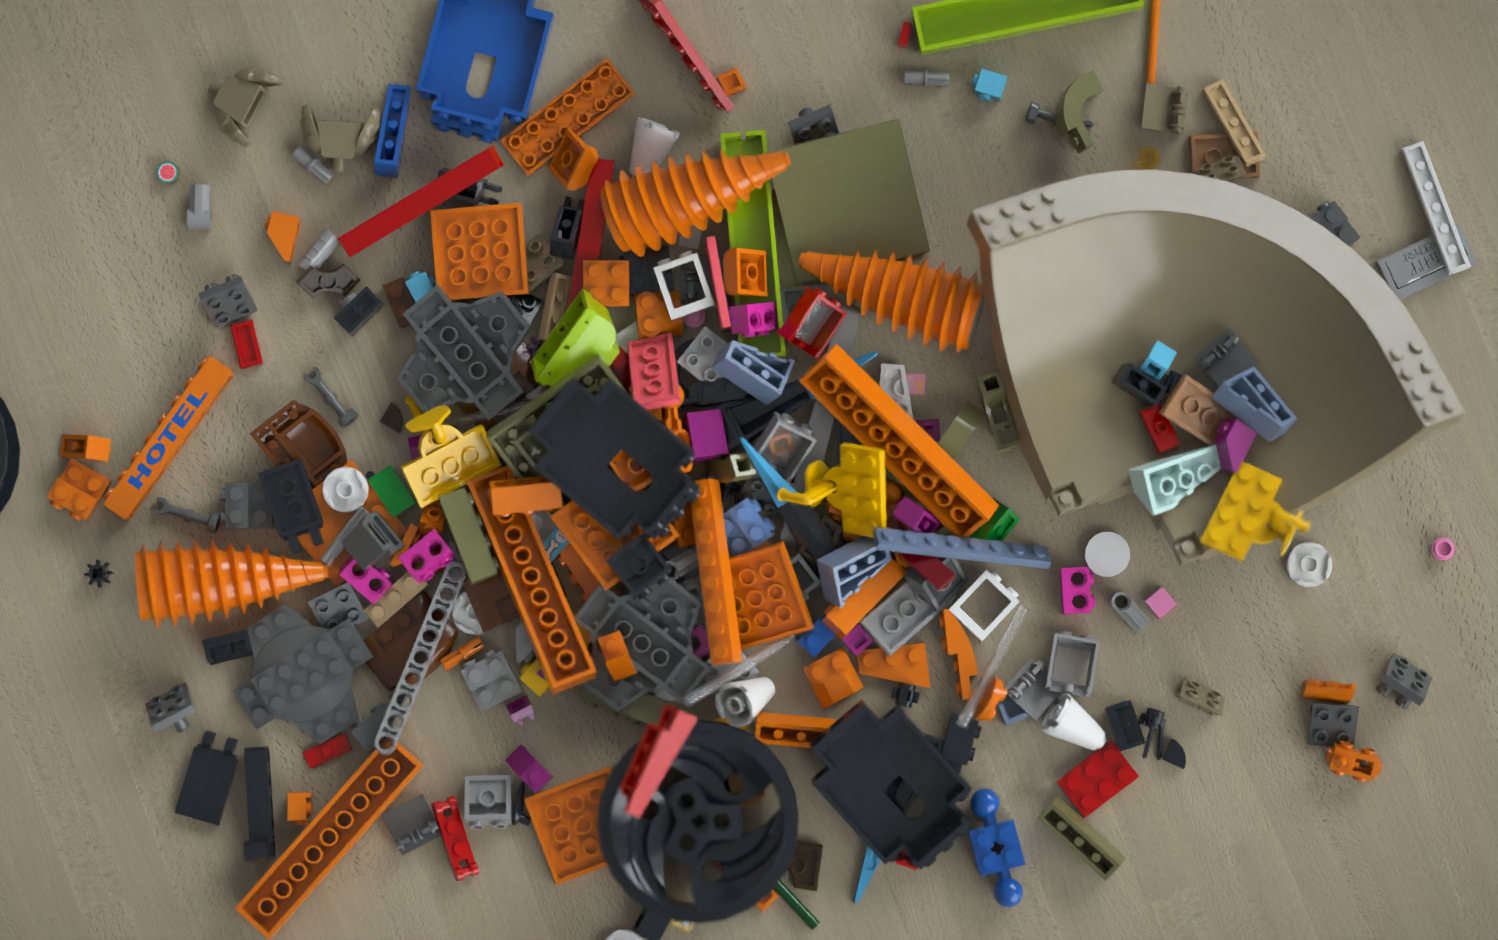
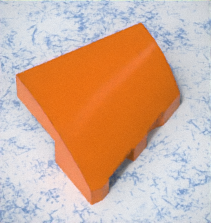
[1302,679,1356,704]

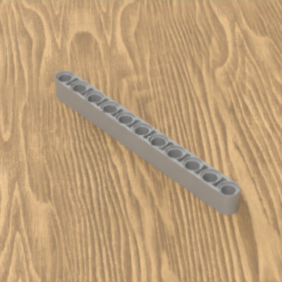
[779,303,861,548]
[375,526,483,755]

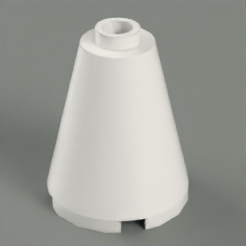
[629,117,680,177]
[715,677,775,728]
[1041,693,1107,751]

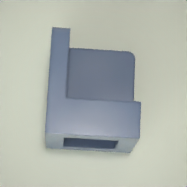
[997,698,1027,725]

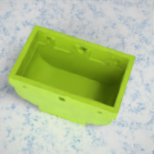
[531,288,620,387]

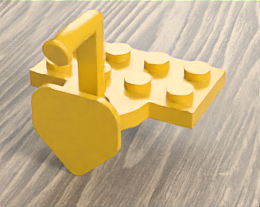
[400,396,501,508]
[777,443,886,538]
[1200,461,1310,562]

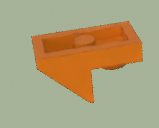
[390,524,422,567]
[598,630,636,681]

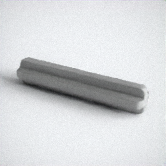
[321,507,370,566]

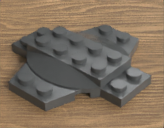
[396,285,531,421]
[574,577,711,712]
[233,603,374,744]

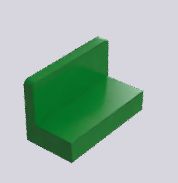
[368,465,417,517]
[969,498,1020,542]

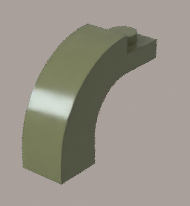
[1056,70,1104,154]
[977,370,1019,453]
[938,401,986,460]
[704,452,756,483]

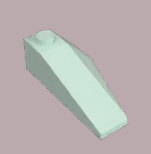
[1129,444,1221,515]

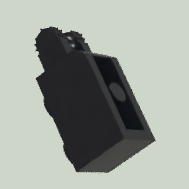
[437,168,503,205]
[550,196,585,259]
[941,713,982,773]

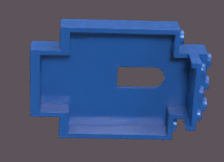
[416,0,554,144]

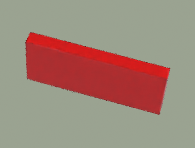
[303,733,352,769]

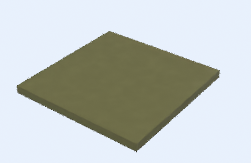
[766,118,930,284]

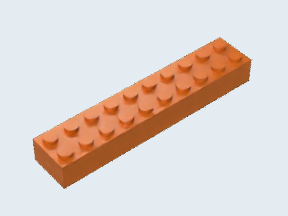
[799,344,999,538]
[466,465,596,695]
[235,738,425,939]

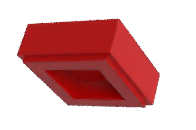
[898,21,912,49]

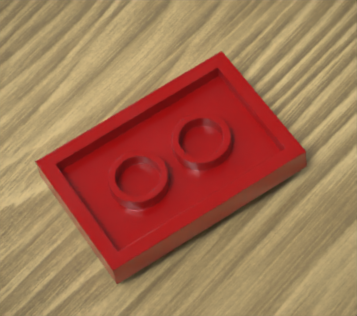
[1056,740,1139,818]

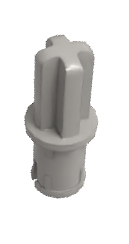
[904,69,949,87]
[292,146,334,184]

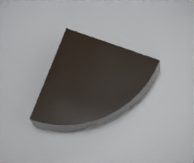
[380,402,403,434]

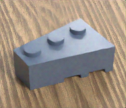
[712,341,795,405]
[1211,366,1297,442]
[817,536,891,608]

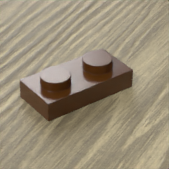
[382,277,415,328]

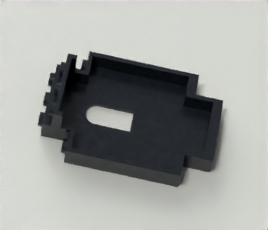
[528,377,701,540]
[810,699,973,870]

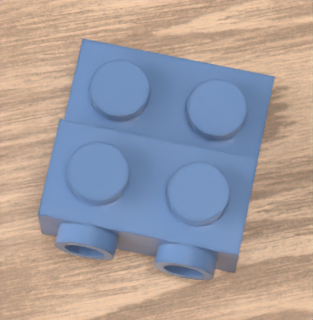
[723,496,775,556]

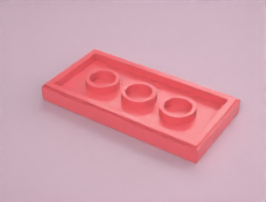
[705,236,731,332]
[627,332,680,410]

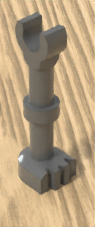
[1025,101,1094,135]
[303,366,359,428]
[153,497,221,534]

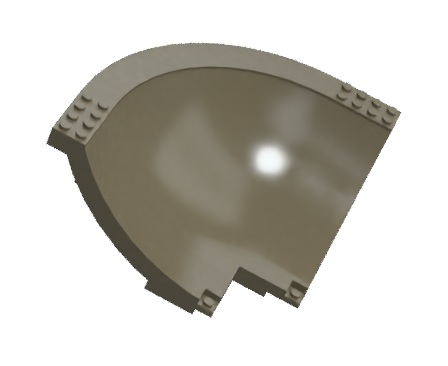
[966,170,1465,566]

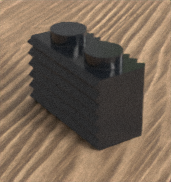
[1112,363,1167,406]

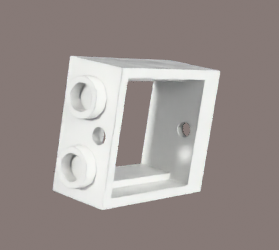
[654,250,716,320]
[948,570,1020,642]

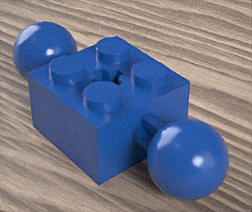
[968,788,1025,907]

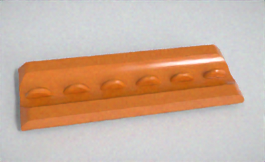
[500,58,635,176]

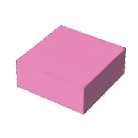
[1144,587,1177,619]

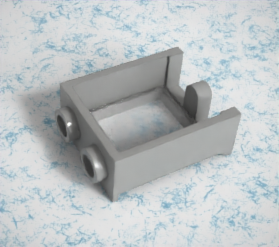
[753,412,817,482]
[1044,631,1100,698]

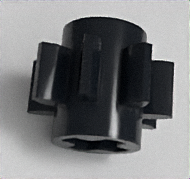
[1160,370,1182,395]
[84,559,114,588]
[891,682,920,708]

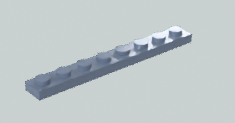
[873,527,1051,569]

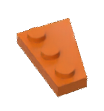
[857,643,930,688]

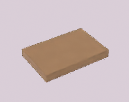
[1189,132,1261,179]
[1159,374,1236,446]

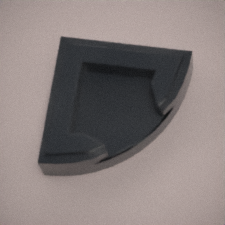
[1162,739,1186,769]

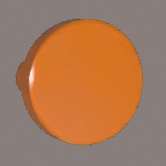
[973,677,1007,722]

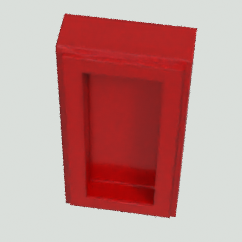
[230,319,264,369]

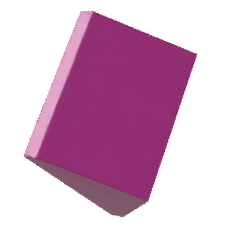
[681,409,729,464]

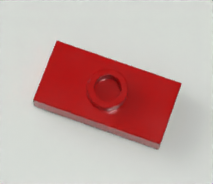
[1139,403,1180,455]

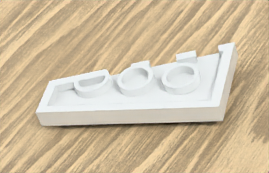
[880,363,914,420]

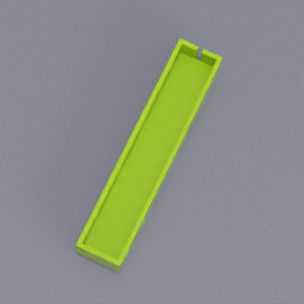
[911,0,1144,56]
[720,130,786,359]

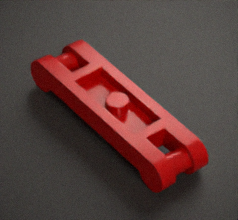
[431,796,479,881]

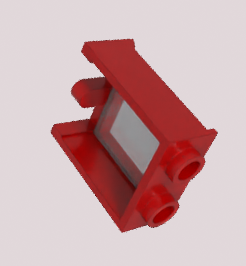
[776,286,847,359]

